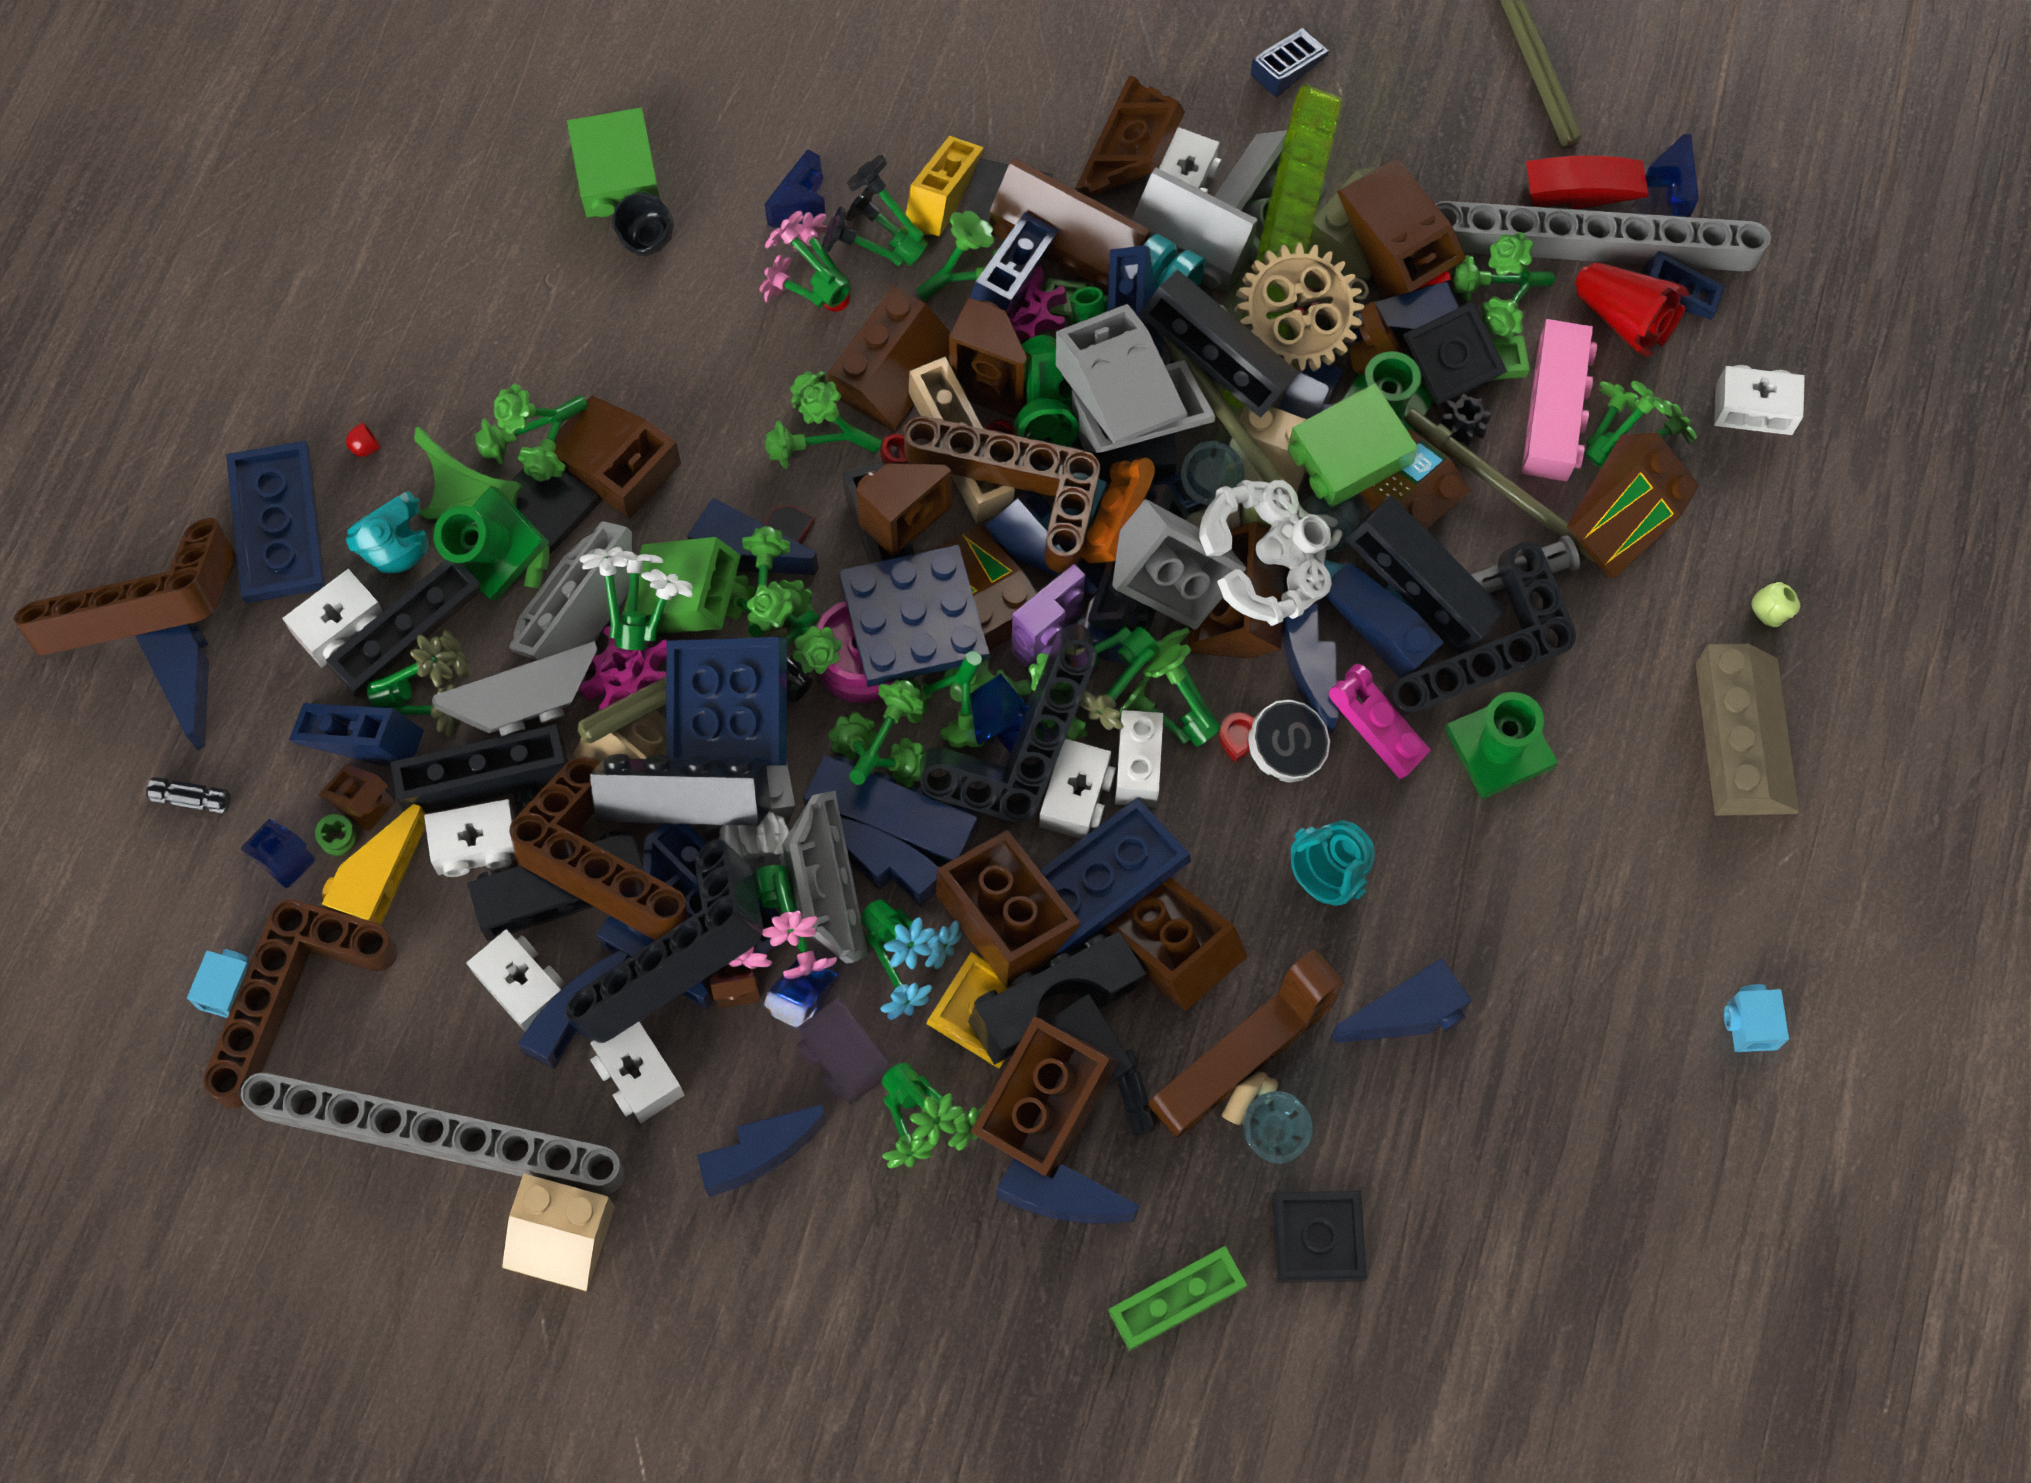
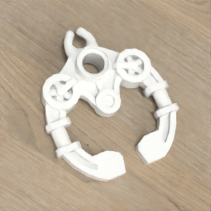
[1199,480,1343,626]

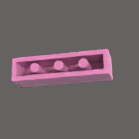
[1521,319,1597,482]

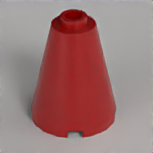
[1575,262,1689,357]

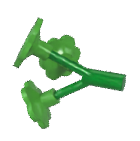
[916,211,998,302]
[891,651,995,747]

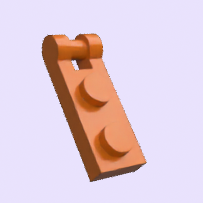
[1081,458,1155,564]

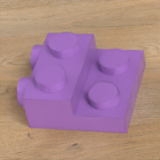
[1011,564,1085,667]

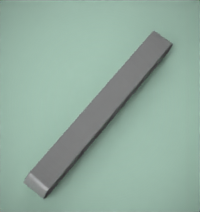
[1435,201,1771,272]
[241,1073,625,1194]

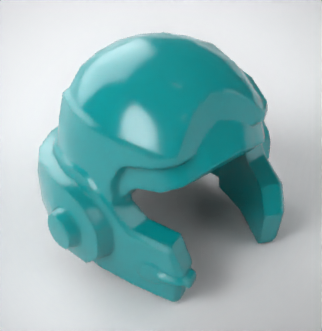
[345,491,429,574]
[1290,820,1376,906]

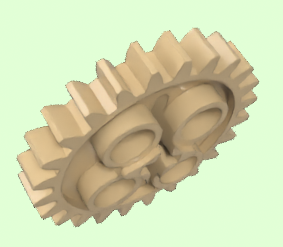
[1234,243,1364,372]

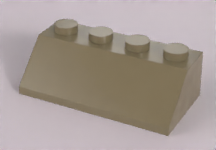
[1695,644,1799,816]

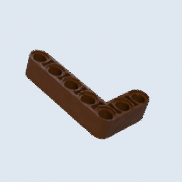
[904,416,1100,573]
[14,518,235,655]
[509,756,689,940]
[203,900,397,1108]
[1148,948,1344,1138]

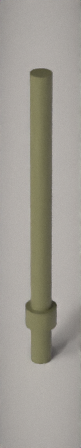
[1156,330,1302,508]
[1403,408,1595,563]

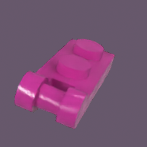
[1329,664,1431,779]

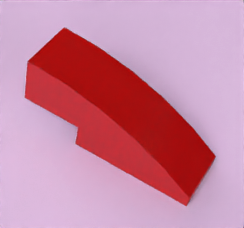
[1526,156,1649,210]

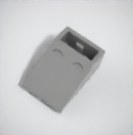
[1056,304,1187,445]

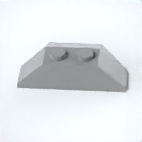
[509,521,632,660]
[432,641,597,737]
[781,790,869,963]

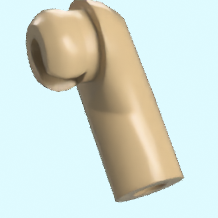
[1221,1071,1279,1126]

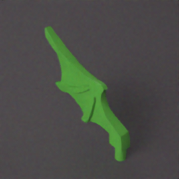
[414,427,550,589]

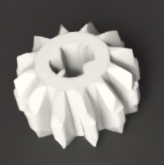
[719,812,789,872]

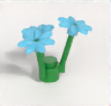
[861,899,963,1020]

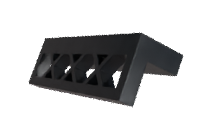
[1087,484,1189,633]

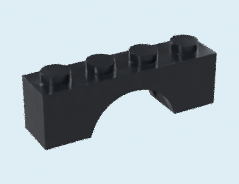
[968,932,1146,1065]

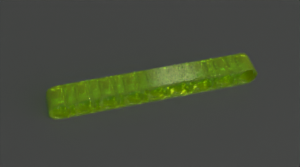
[1223,83,1342,409]

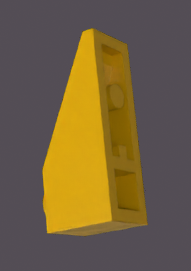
[906,136,984,236]
[322,804,426,926]

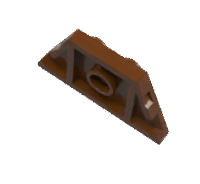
[1075,76,1185,197]

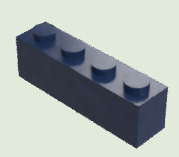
[803,755,978,867]

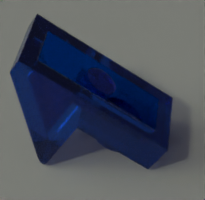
[1645,134,1699,217]
[764,149,826,228]
[970,673,1045,753]
[240,818,315,888]
[763,959,837,1032]

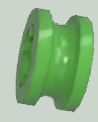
[315,814,357,856]

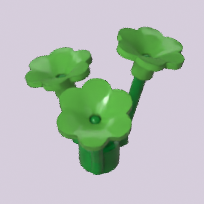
[1117,627,1222,747]

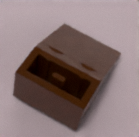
[1337,158,1466,297]
[554,396,681,519]

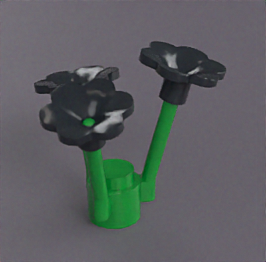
[822,155,928,267]

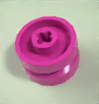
[817,601,893,703]

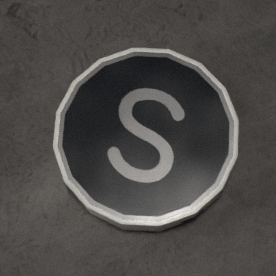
[1248,700,1330,783]

